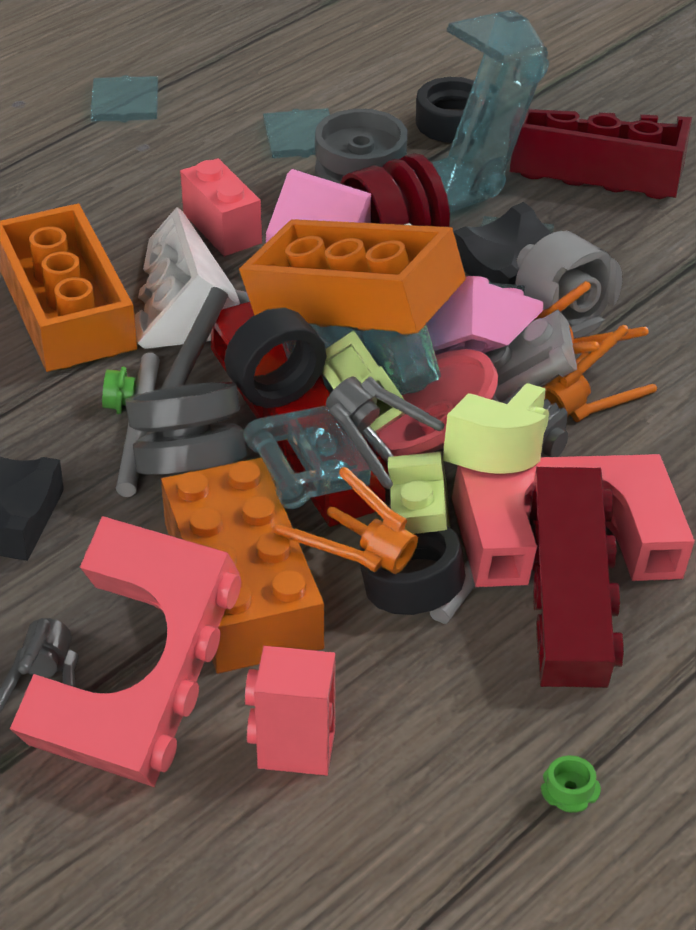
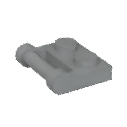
[484,310,577,402]

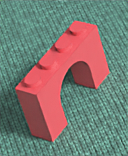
[452,454,695,587]
[10,516,241,787]

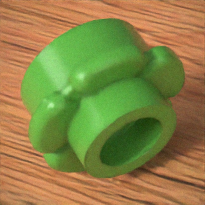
[102,366,136,414]
[541,755,601,813]

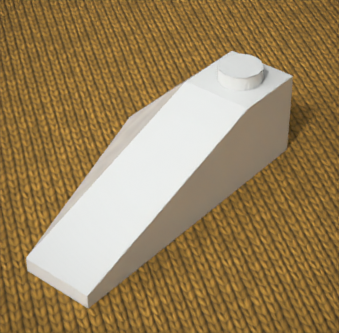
[135,207,240,349]

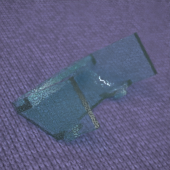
[432,10,549,212]

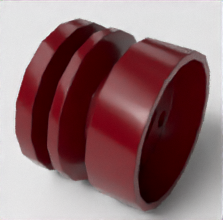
[341,153,450,227]

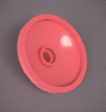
[366,349,498,456]

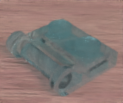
[243,406,371,509]

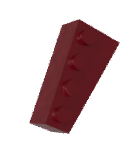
[509,109,693,199]
[528,467,624,688]

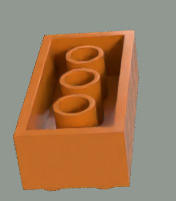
[0,203,137,372]
[239,219,466,334]
[161,457,324,674]

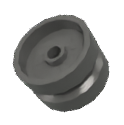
[315,108,408,184]
[125,382,247,474]

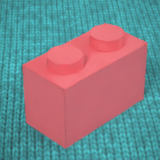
[180,158,262,257]
[245,646,335,776]

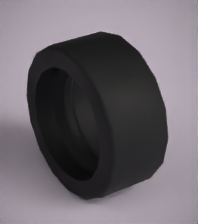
[415,77,492,143]
[224,308,327,408]
[360,526,466,615]

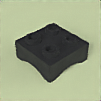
[453,202,552,288]
[0,457,64,561]

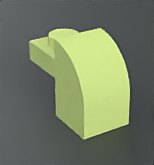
[322,330,405,434]
[443,383,549,474]
[388,452,450,534]

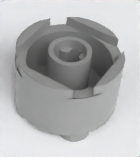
[515,230,622,338]

